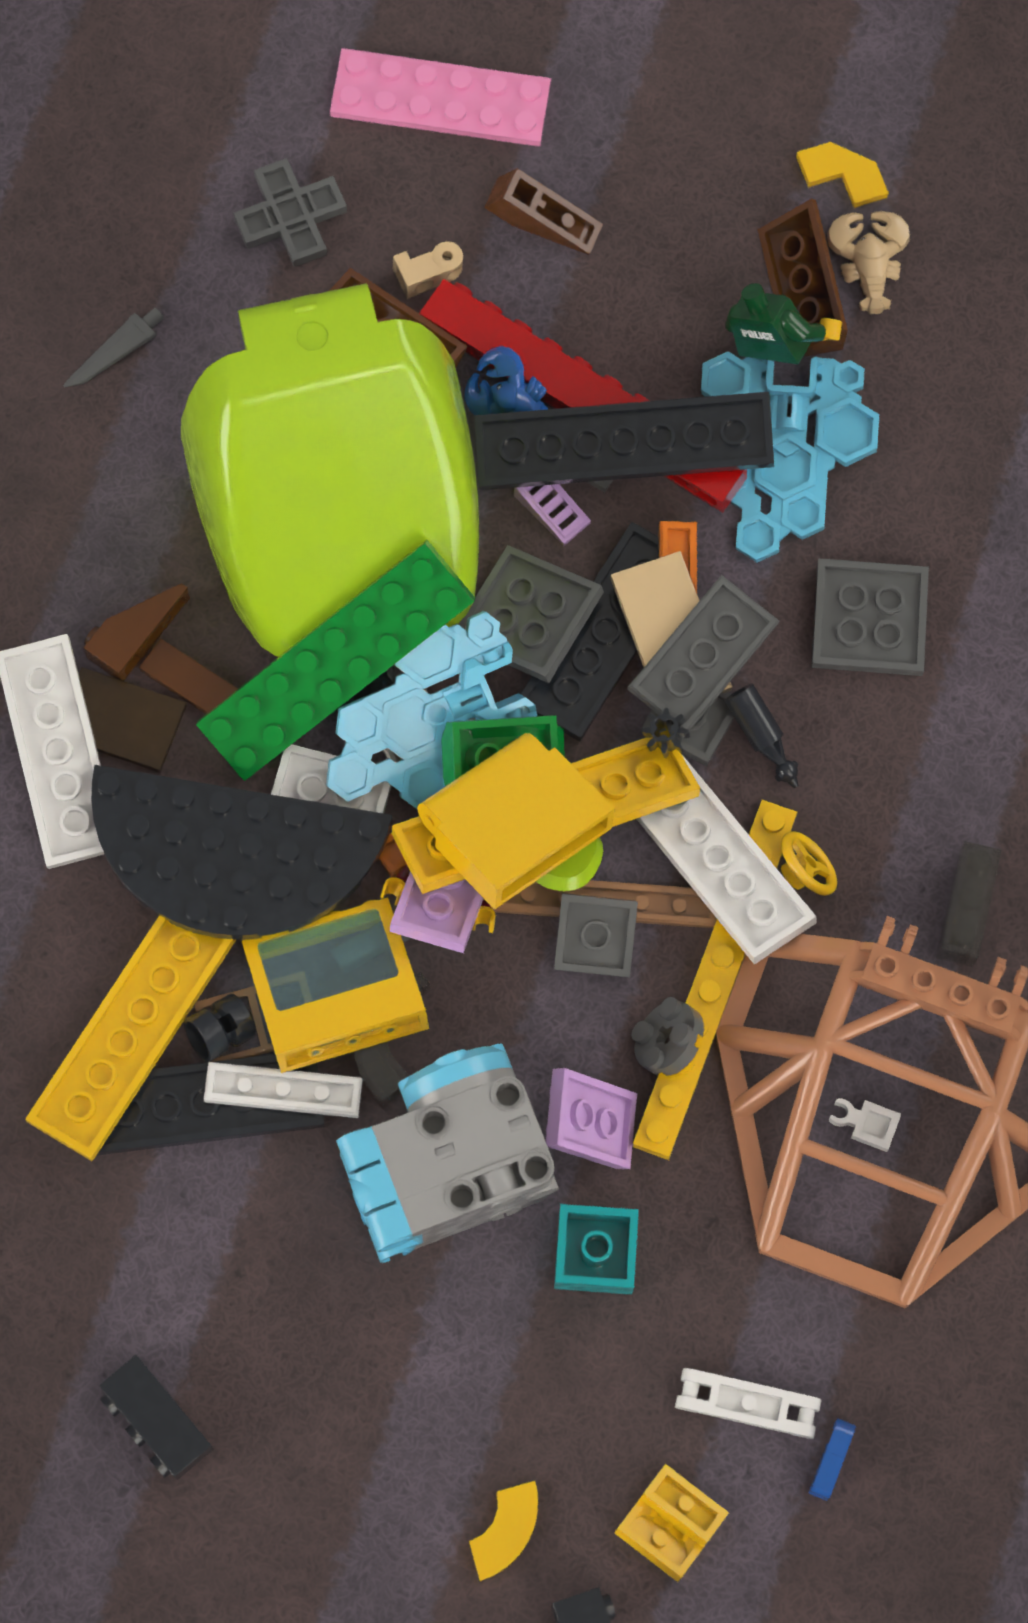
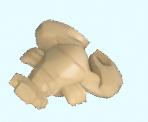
[827,211,910,314]

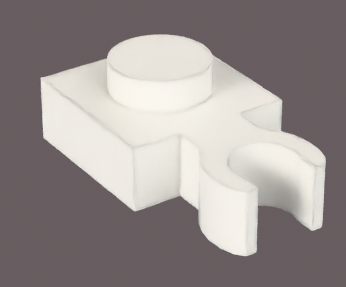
[829,1098,901,1152]

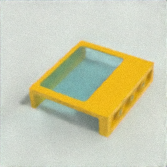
[242,897,429,1073]

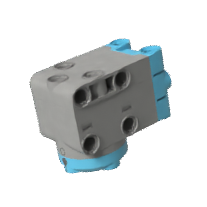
[336,1044,559,1263]

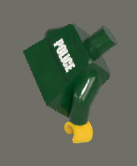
[725,283,842,365]

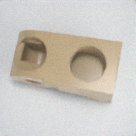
[393,241,463,299]

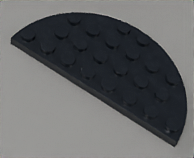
[91,765,393,940]

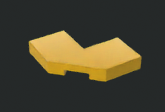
[796,142,888,208]

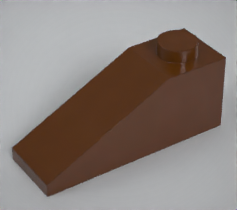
[484,168,603,255]
[83,583,190,681]

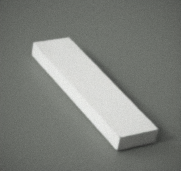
[204,1062,363,1118]

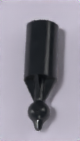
[724,683,799,788]

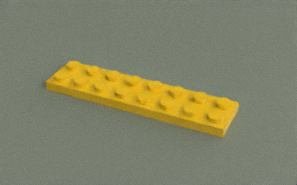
[392,730,700,894]
[26,915,236,1162]

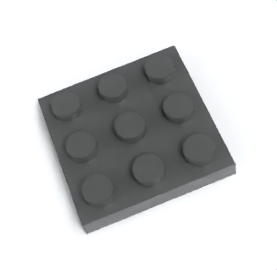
[459,545,604,683]
[811,558,929,676]

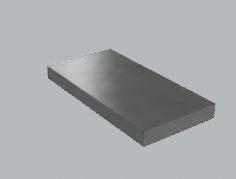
[627,575,780,732]

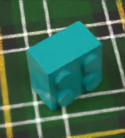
[554,1204,639,1295]

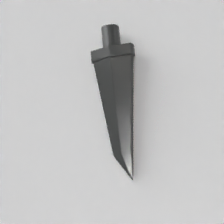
[64,308,164,387]

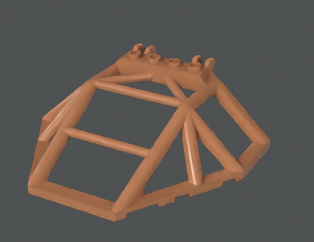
[715,916,1028,1308]

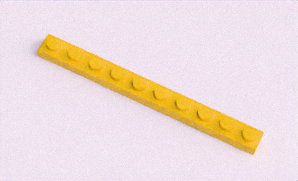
[632,800,797,1160]

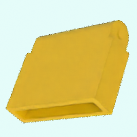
[417,733,615,910]

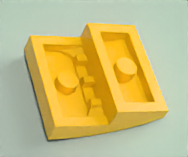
[615,1464,729,1582]

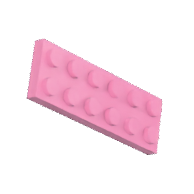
[330,48,551,147]

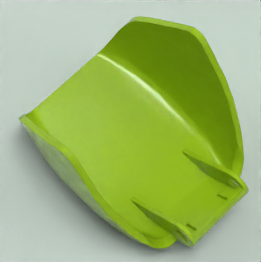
[181,283,479,657]

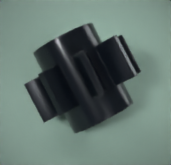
[642,708,690,758]

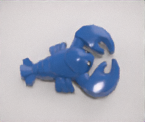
[464,346,548,415]

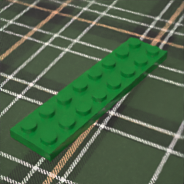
[196,540,476,781]

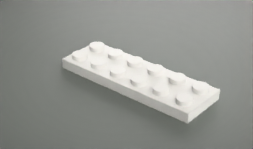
[0,634,104,869]
[637,755,817,965]

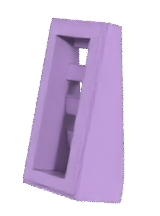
[514,484,591,546]

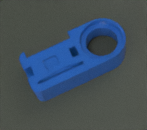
[808,1418,856,1501]

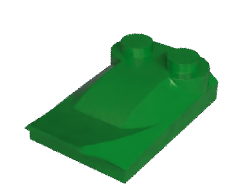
[441,715,565,786]

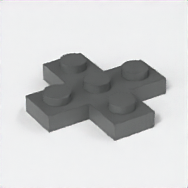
[234,158,347,267]

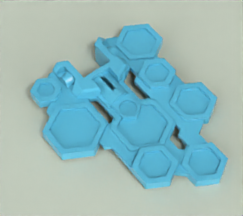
[701,351,879,563]
[326,611,537,810]

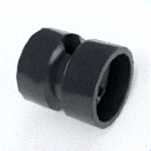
[183,994,256,1062]

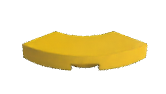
[469,1481,538,1581]

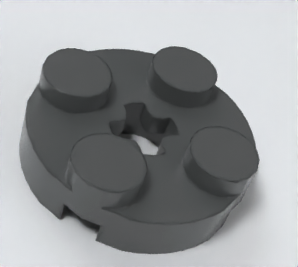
[631,997,704,1076]

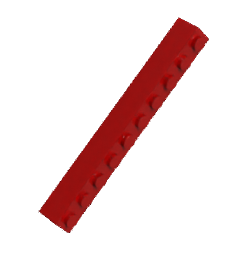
[419,279,747,513]

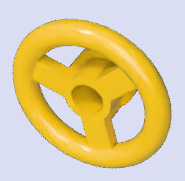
[781,831,837,896]

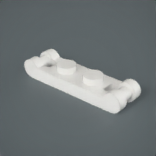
[675,1368,821,1439]

